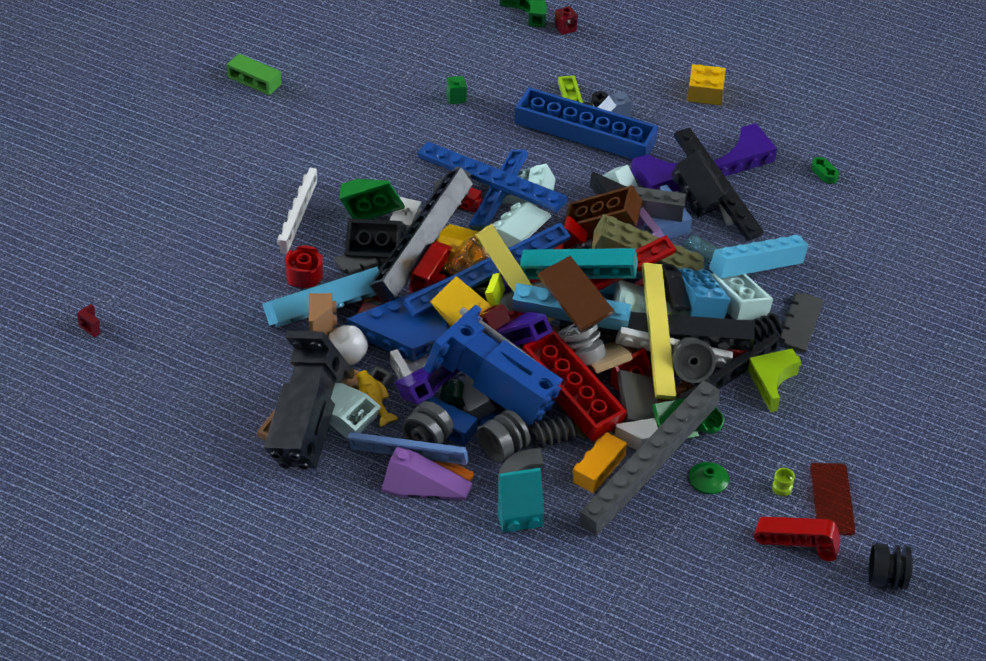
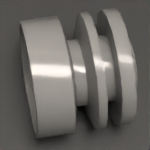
[558,323,606,366]

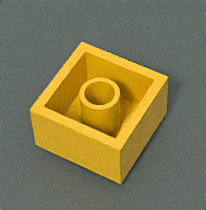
[687,64,726,105]

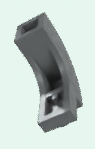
[497,448,544,495]

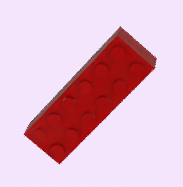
[522,330,627,442]

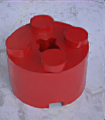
[285,246,323,288]

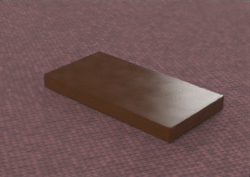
[538,256,614,332]

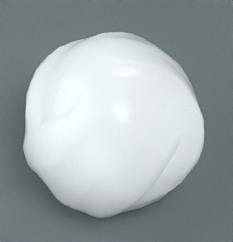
[328,325,368,366]

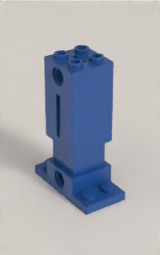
[423,305,563,426]

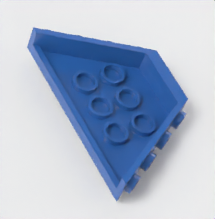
[346,284,450,362]

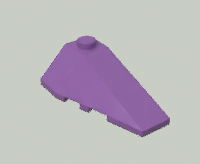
[382,447,473,500]

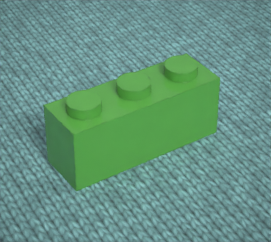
[227,54,281,96]

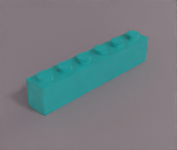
[520,248,638,279]

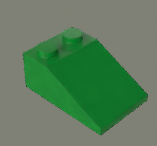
[339,179,405,219]

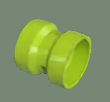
[772,468,795,496]

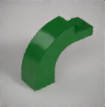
[500,0,547,28]

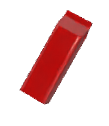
[410,241,453,290]

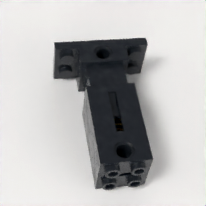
[264,331,355,470]

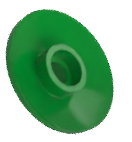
[689,462,729,494]

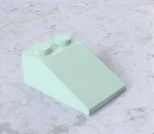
[711,274,773,320]

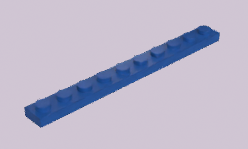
[417,141,568,213]
[403,223,571,318]

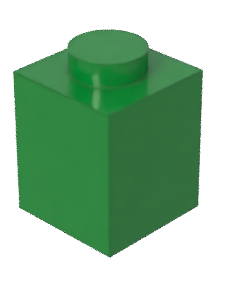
[446,76,467,104]

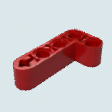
[754,517,841,562]

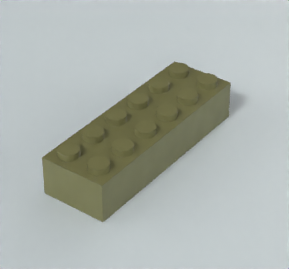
[592,214,704,273]

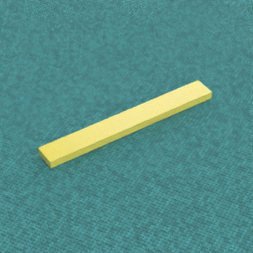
[642,263,676,400]

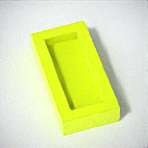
[485,273,505,306]

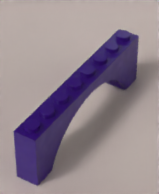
[631,123,777,192]
[395,311,553,404]

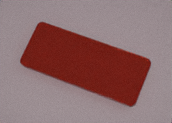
[810,463,855,535]

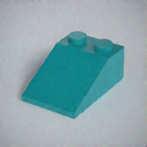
[497,468,544,533]

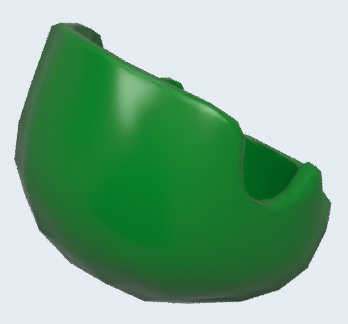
[697,407,724,434]

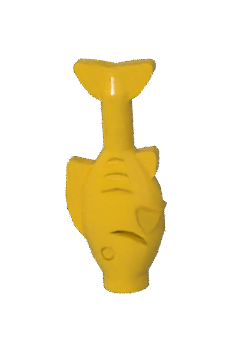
[356,370,398,427]

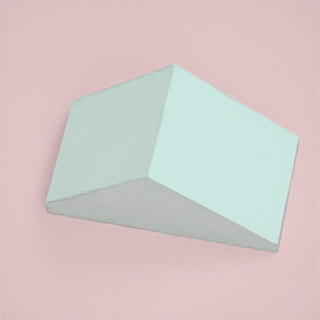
[602,164,638,187]

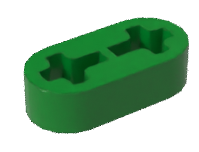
[811,157,839,184]

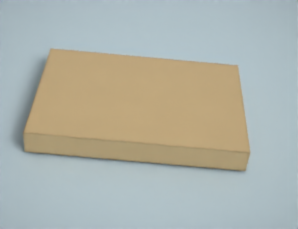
[587,341,632,373]

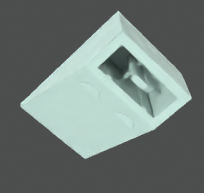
[502,163,555,207]
[330,383,381,439]

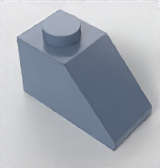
[597,91,632,117]

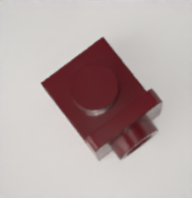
[77,304,100,338]

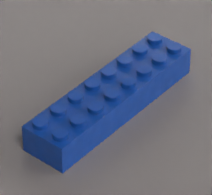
[514,87,658,159]

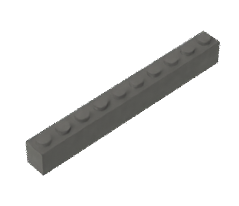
[580,380,720,536]

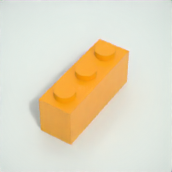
[572,432,627,494]

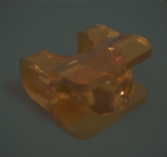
[445,237,489,275]

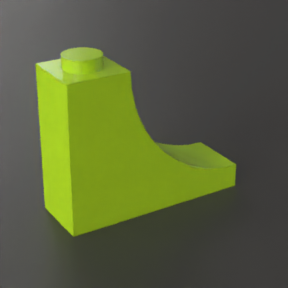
[748,348,801,412]

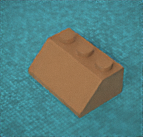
[309,293,337,337]

